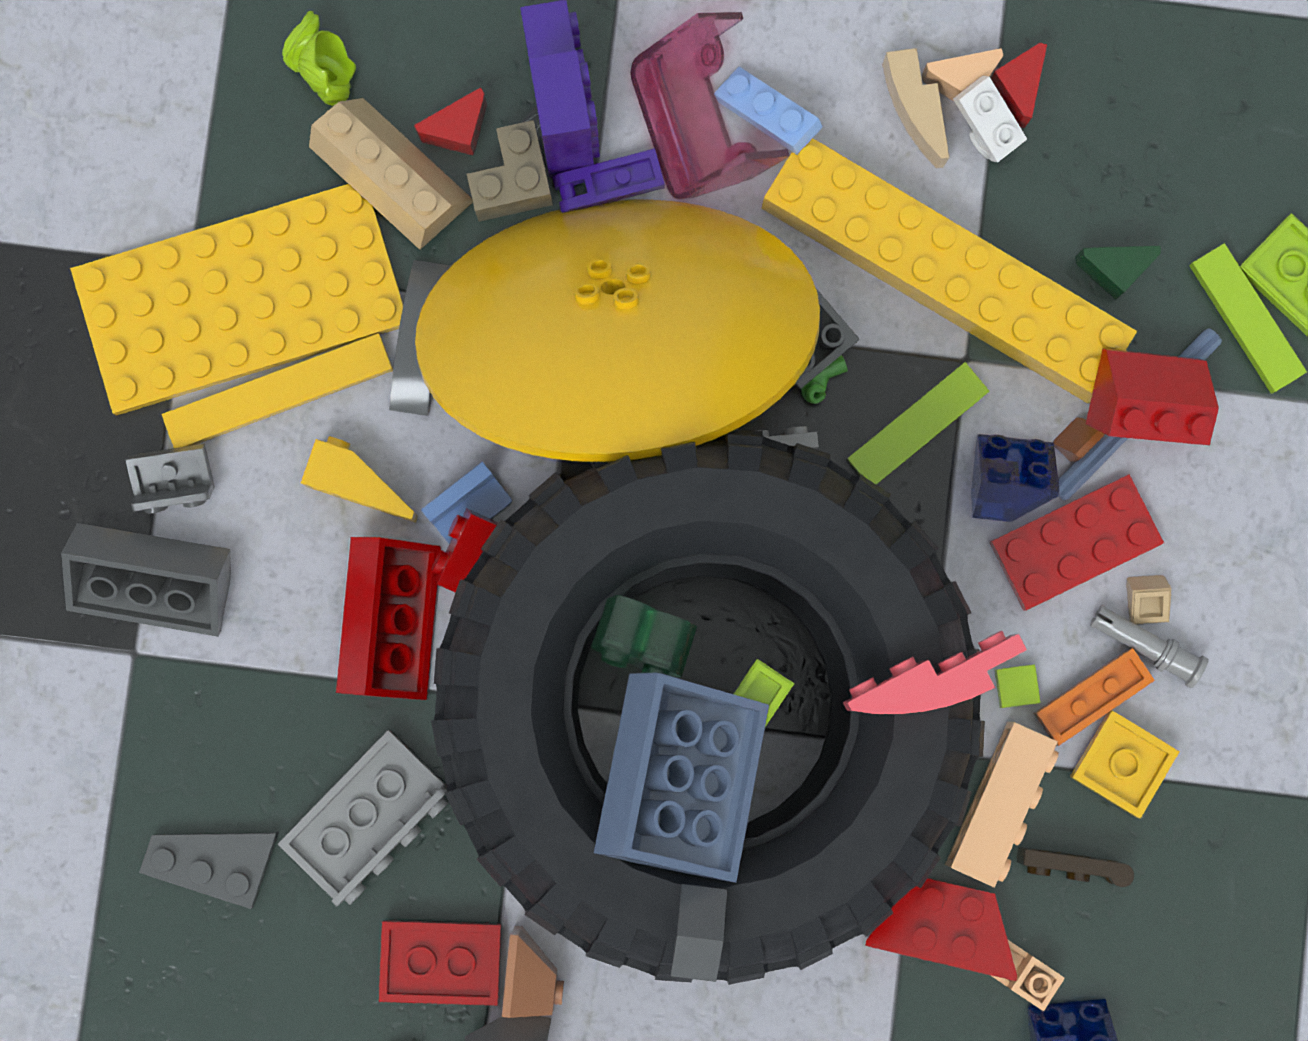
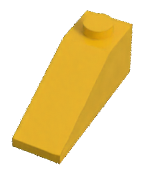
[301,436,418,523]

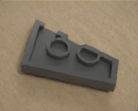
[139,832,279,909]

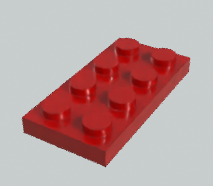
[989,474,1164,611]

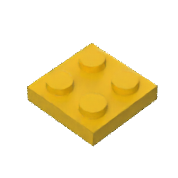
[1070,710,1180,819]

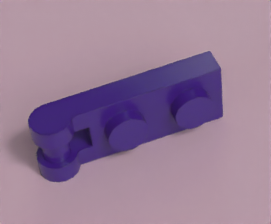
[552,148,665,213]

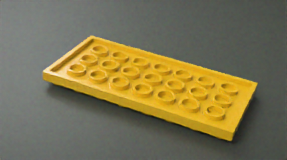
[70,184,403,415]

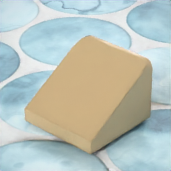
[1126,575,1171,624]

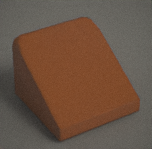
[1053,417,1105,462]

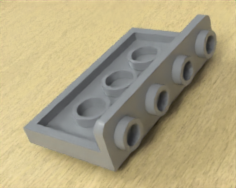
[278,730,449,906]

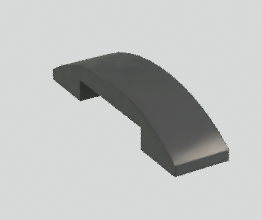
[389,260,451,416]

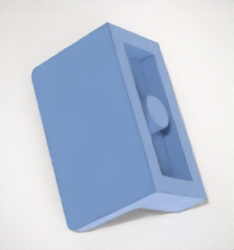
[421,462,512,544]

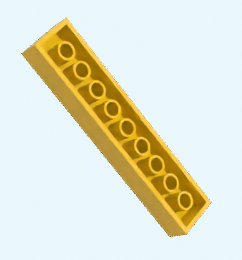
[761,138,1137,403]

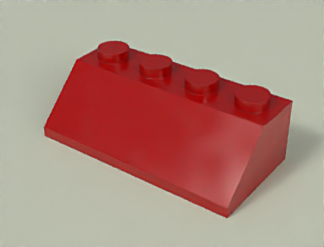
[336,537,441,700]

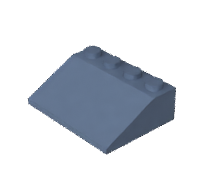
[594,673,769,883]

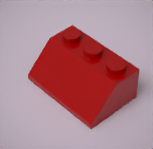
[1085,348,1219,446]

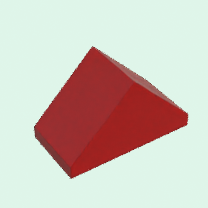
[990,43,1047,128]
[414,87,487,155]

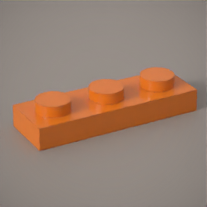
[1034,648,1155,746]

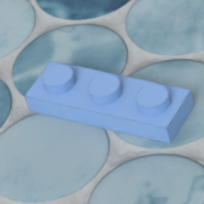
[714,67,823,155]

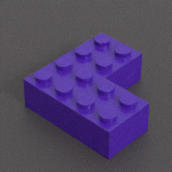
[520,0,600,178]

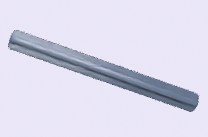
[1051,328,1222,501]

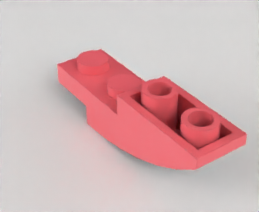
[843,631,1027,714]

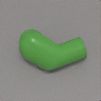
[801,355,848,404]

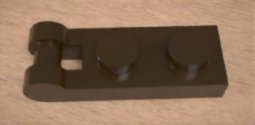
[1016,847,1134,887]

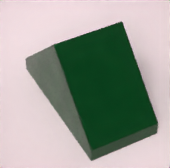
[1075,246,1161,300]

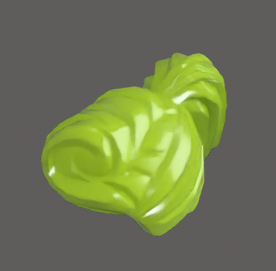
[282,11,356,106]

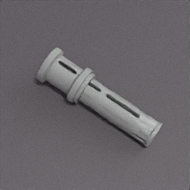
[1090,605,1209,688]

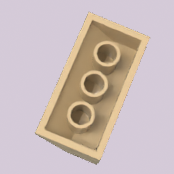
[309,98,473,249]

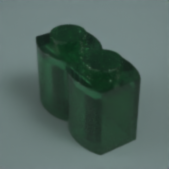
[591,595,697,678]

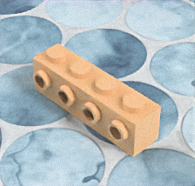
[945,722,1059,888]

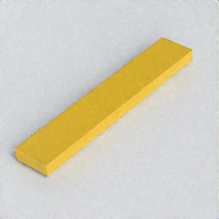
[161,333,393,448]

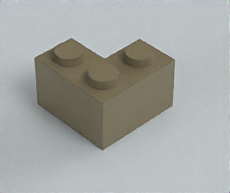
[467,120,553,222]

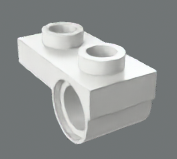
[953,76,1027,162]

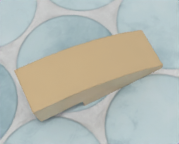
[882,48,949,169]

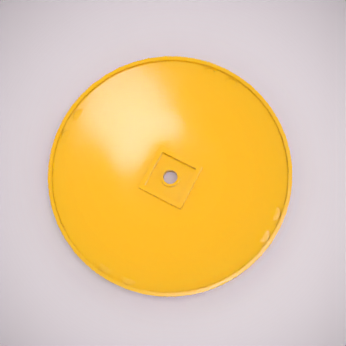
[415,199,820,462]

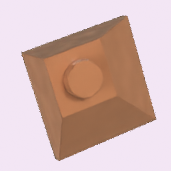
[502,926,564,1018]

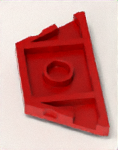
[865,879,1017,981]

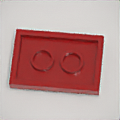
[379,920,502,1006]

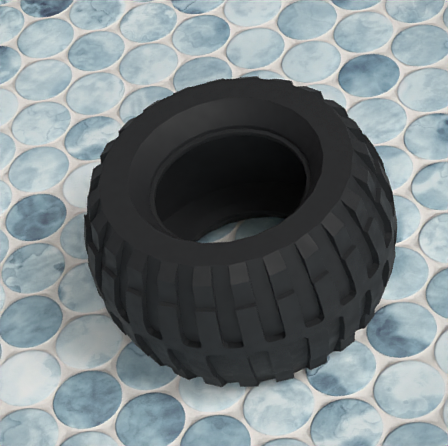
[431,429,985,985]

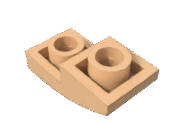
[992,940,1065,1011]

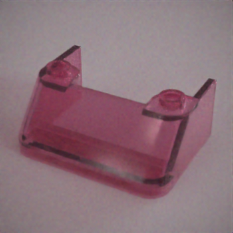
[630,12,790,199]

